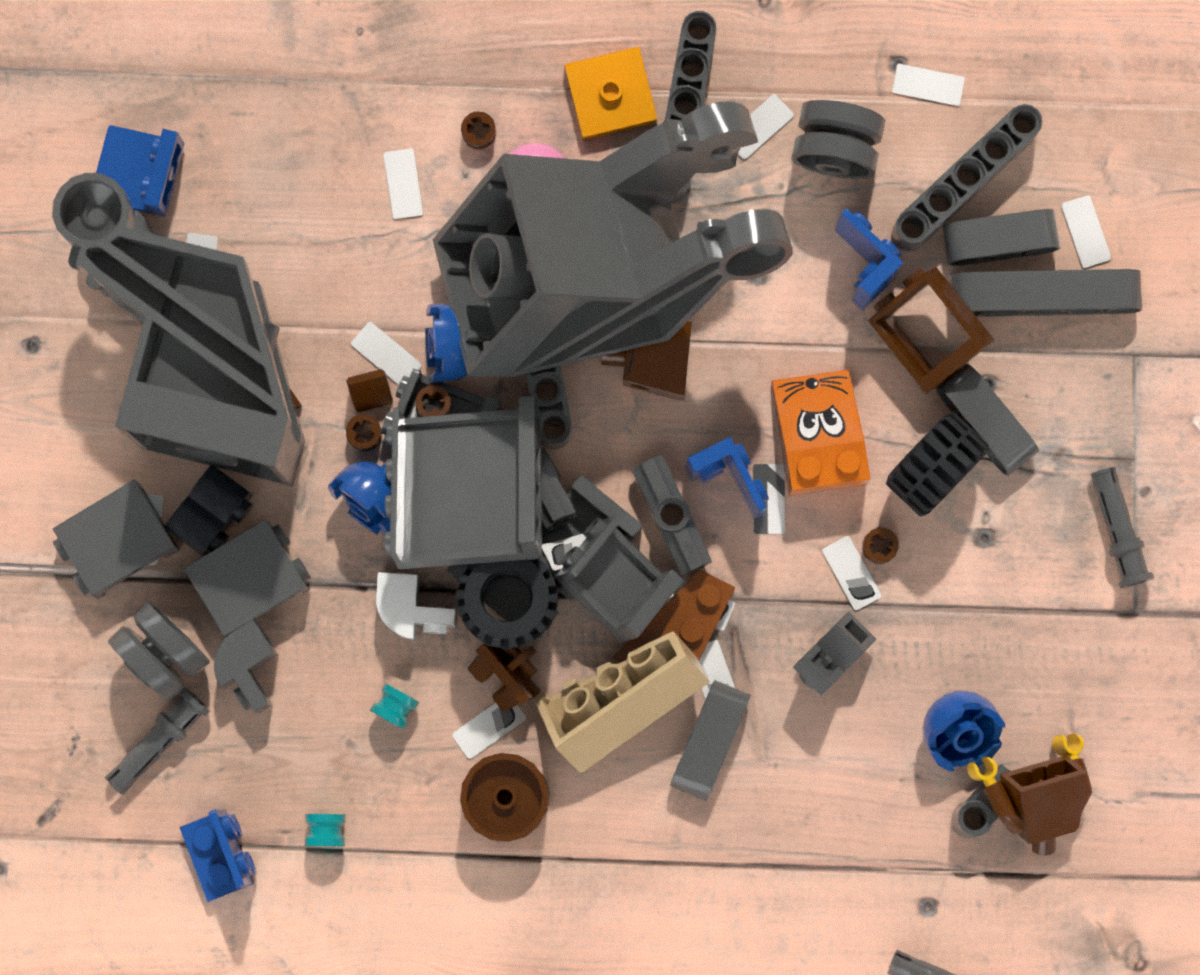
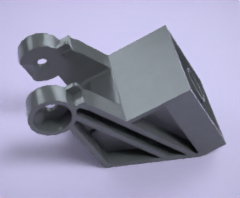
[432,101,792,377]
[52,173,305,487]

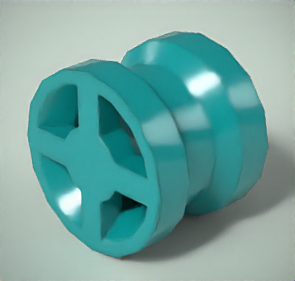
[370,683,420,730]
[305,814,345,846]

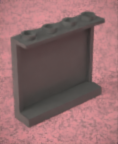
[384,396,542,569]

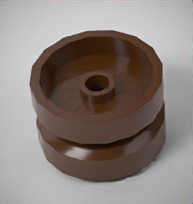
[460,753,550,842]

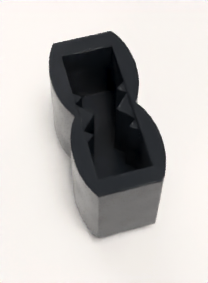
[164,464,253,556]

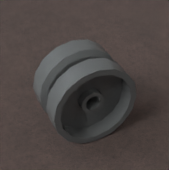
[791,100,886,179]
[108,601,210,702]

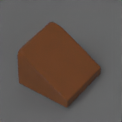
[346,369,393,412]

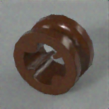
[461,111,496,150]
[416,385,451,417]
[346,414,382,452]
[862,528,899,564]

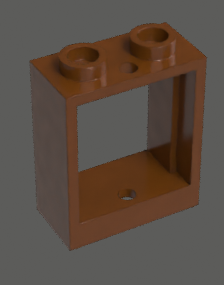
[867,267,995,394]

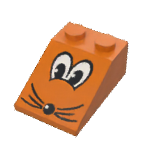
[771,369,871,496]

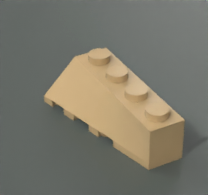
[533,631,710,773]

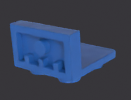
[96,125,185,217]
[835,208,903,311]
[685,437,769,519]
[179,809,257,902]

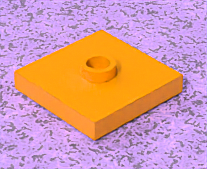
[564,46,658,141]

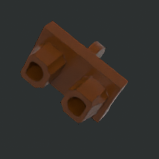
[468,643,541,712]

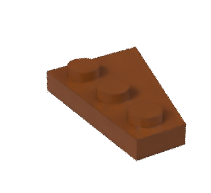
[612,570,735,663]

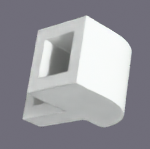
[376,572,457,641]

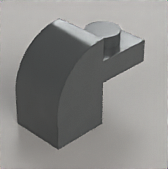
[793,611,876,695]
[214,619,279,714]

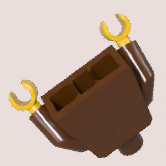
[967,733,1092,856]

